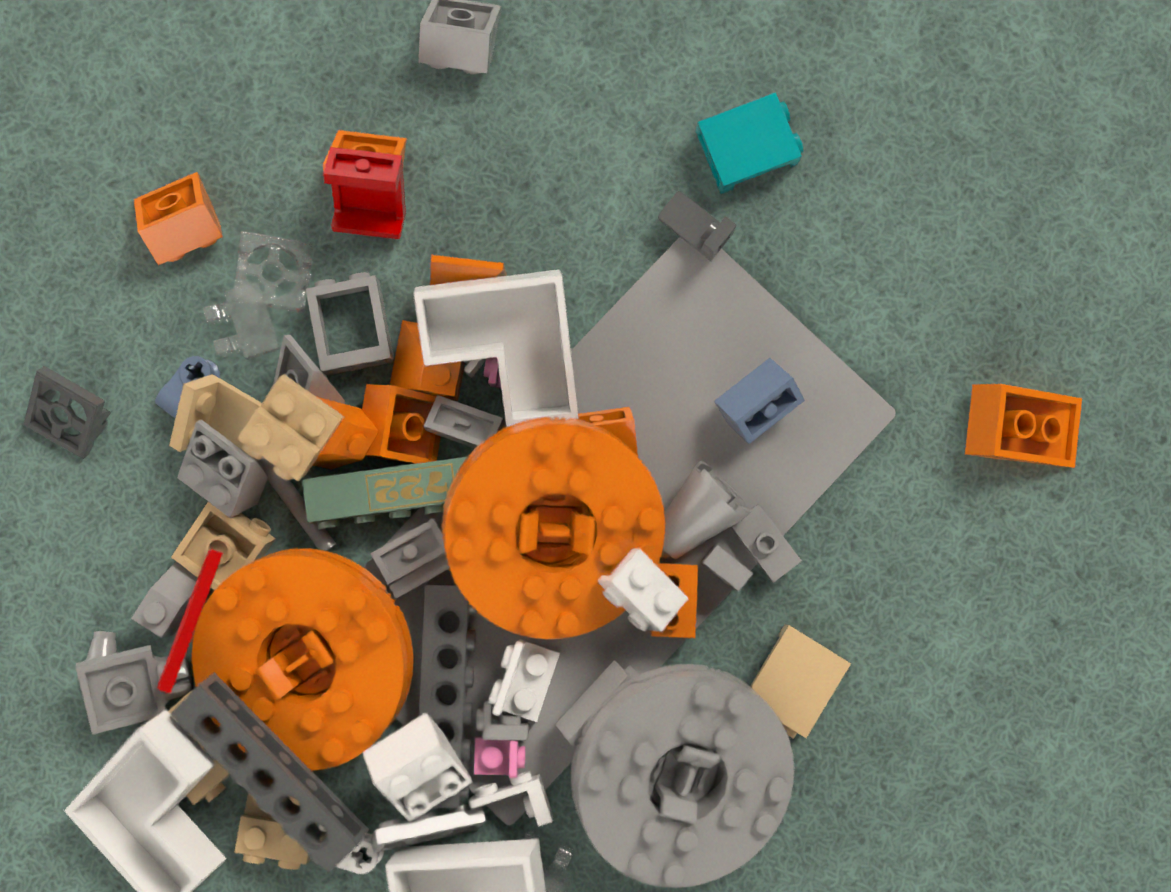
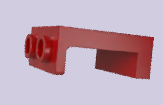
[323,147,406,239]

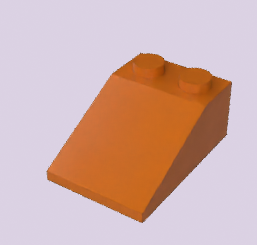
[965,384,1082,468]

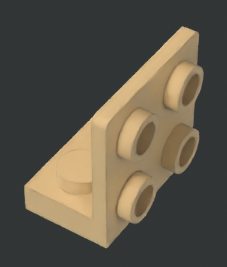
[169,374,262,452]

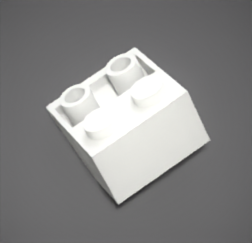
[363,713,472,822]

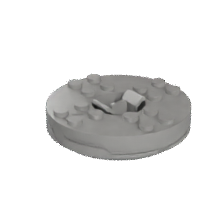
[571,664,794,888]

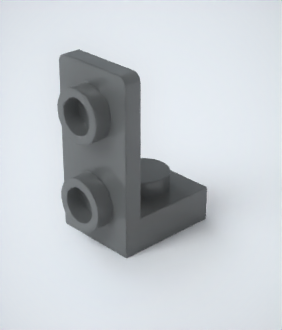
[658,191,737,261]

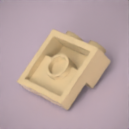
[237,375,344,481]
[171,502,275,590]
[234,793,317,870]

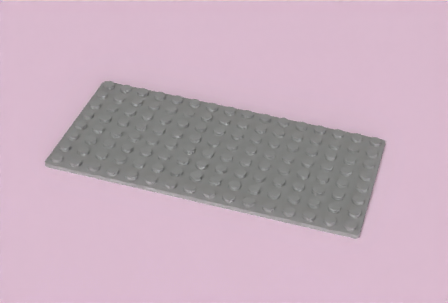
[363,237,896,825]

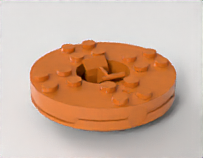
[442,417,665,639]
[192,548,413,771]

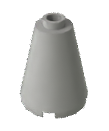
[661,461,751,559]

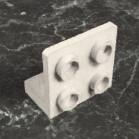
[489,639,560,722]

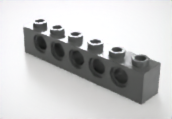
[419,585,477,808]
[170,673,369,873]

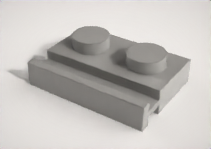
[370,518,450,599]

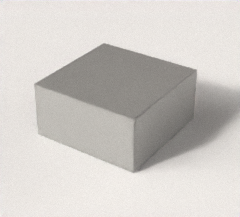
[700,545,753,591]

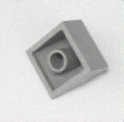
[418,0,501,74]

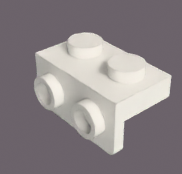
[598,548,688,632]

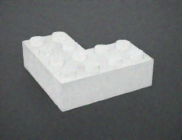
[414,270,579,427]
[65,710,227,892]
[385,839,546,892]

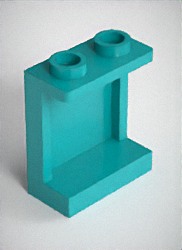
[695,92,804,194]

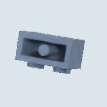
[714,358,805,444]

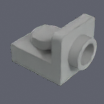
[476,701,529,740]

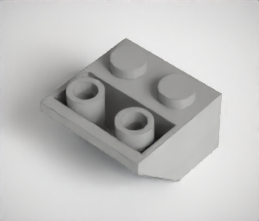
[177,420,268,518]

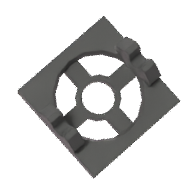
[23,366,111,459]

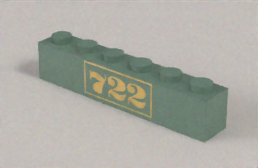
[302,457,467,529]

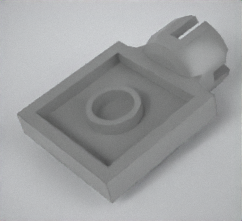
[76,645,193,735]

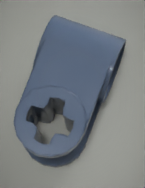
[155,356,220,418]

